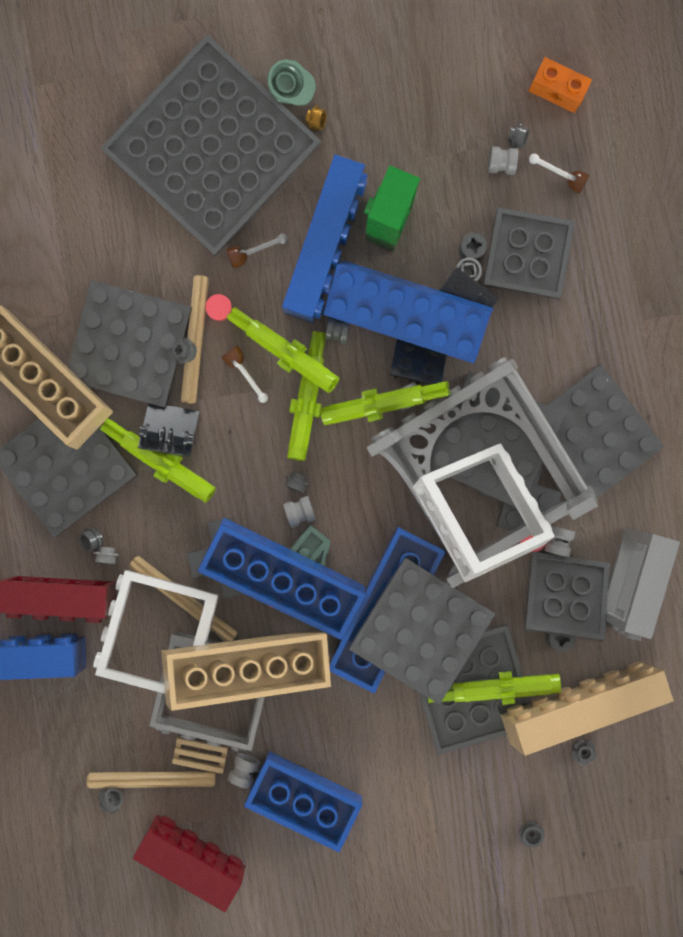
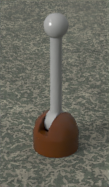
[226,233,288,269]

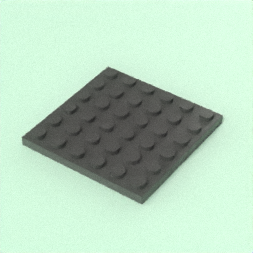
[101,34,321,257]

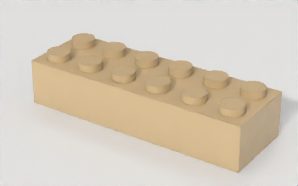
[0,304,113,450]
[161,630,331,711]
[501,661,674,756]

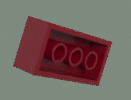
[0,576,117,623]
[132,815,246,912]

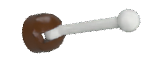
[529,153,590,194]
[221,345,268,403]

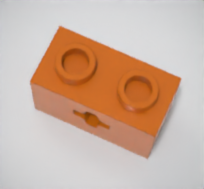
[528,57,592,113]

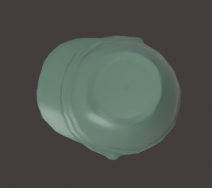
[266,59,316,106]

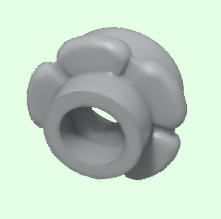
[93,547,119,564]

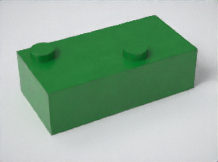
[364,165,420,252]

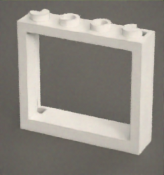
[413,443,555,583]
[93,570,219,694]

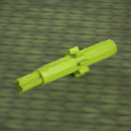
[227,307,339,393]
[287,331,326,461]
[320,381,451,425]
[100,419,216,503]
[428,671,562,705]

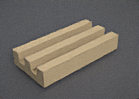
[172,736,229,774]

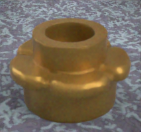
[306,105,327,132]

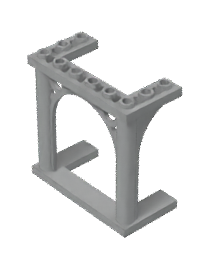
[366,357,598,588]

